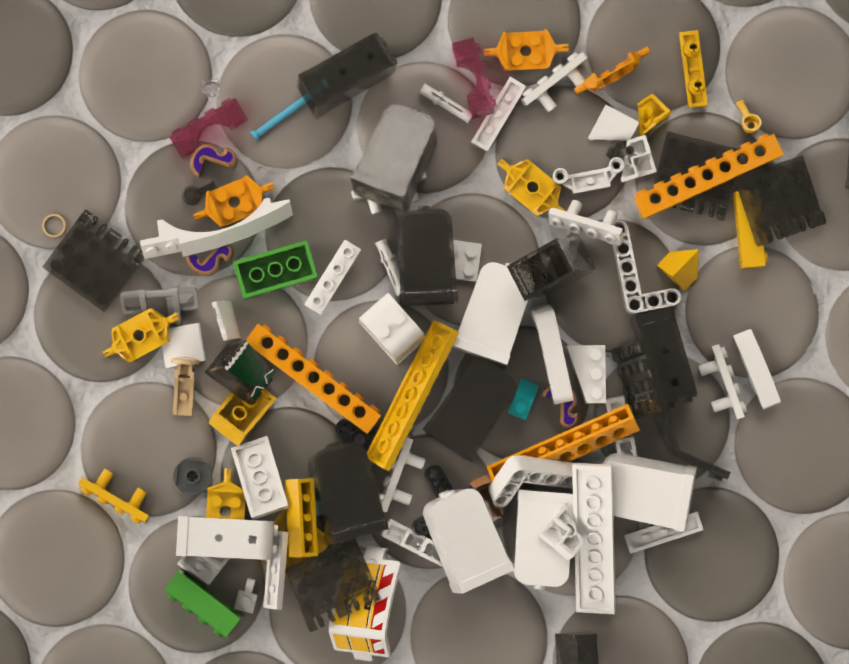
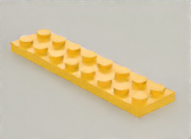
[364,320,459,472]

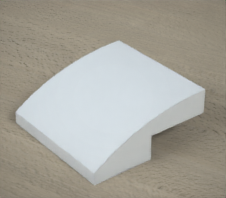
[162,323,206,368]
[177,556,230,587]

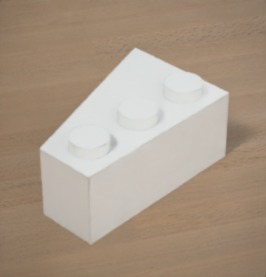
[565,345,606,404]

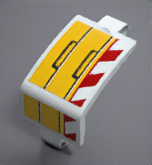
[329,546,401,662]

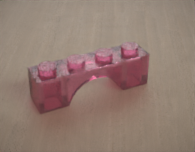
[451,37,497,119]
[169,98,248,159]

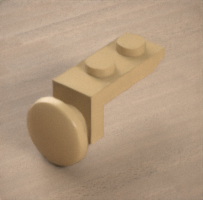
[171,357,200,416]

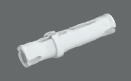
[419,83,474,123]
[375,239,408,296]

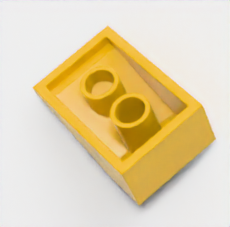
[209,380,277,447]

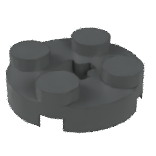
[173,457,212,496]

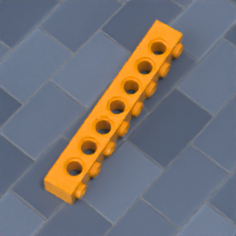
[633,133,784,220]
[244,324,381,434]
[486,404,640,481]

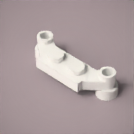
[552,157,625,194]

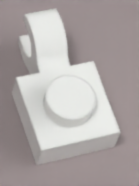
[234,578,258,614]

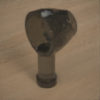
[606,141,634,161]
[182,181,217,206]

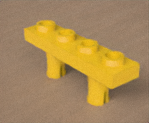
[679,30,708,108]
[78,469,149,525]

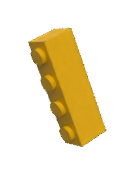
[733,190,768,269]
[285,478,318,557]

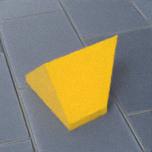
[637,93,672,137]
[656,249,699,292]

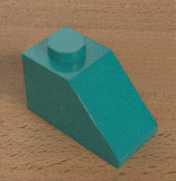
[507,378,539,421]

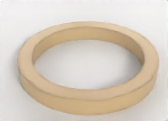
[42,214,66,238]

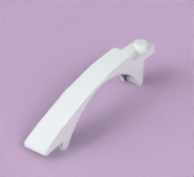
[140,198,293,259]

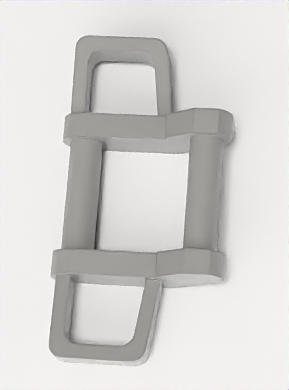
[120,286,199,326]

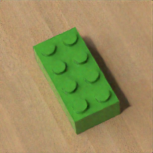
[233,240,319,300]
[164,569,243,637]

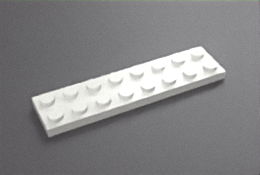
[572,463,616,614]

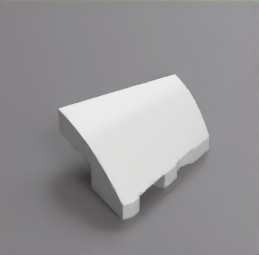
[588,105,639,141]
[621,135,657,183]
[212,301,241,342]
[538,504,584,560]

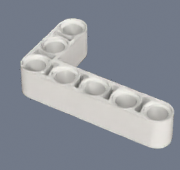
[612,221,681,314]
[530,303,574,405]
[488,455,573,507]

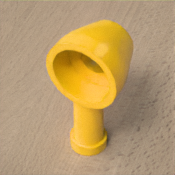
[736,100,761,135]

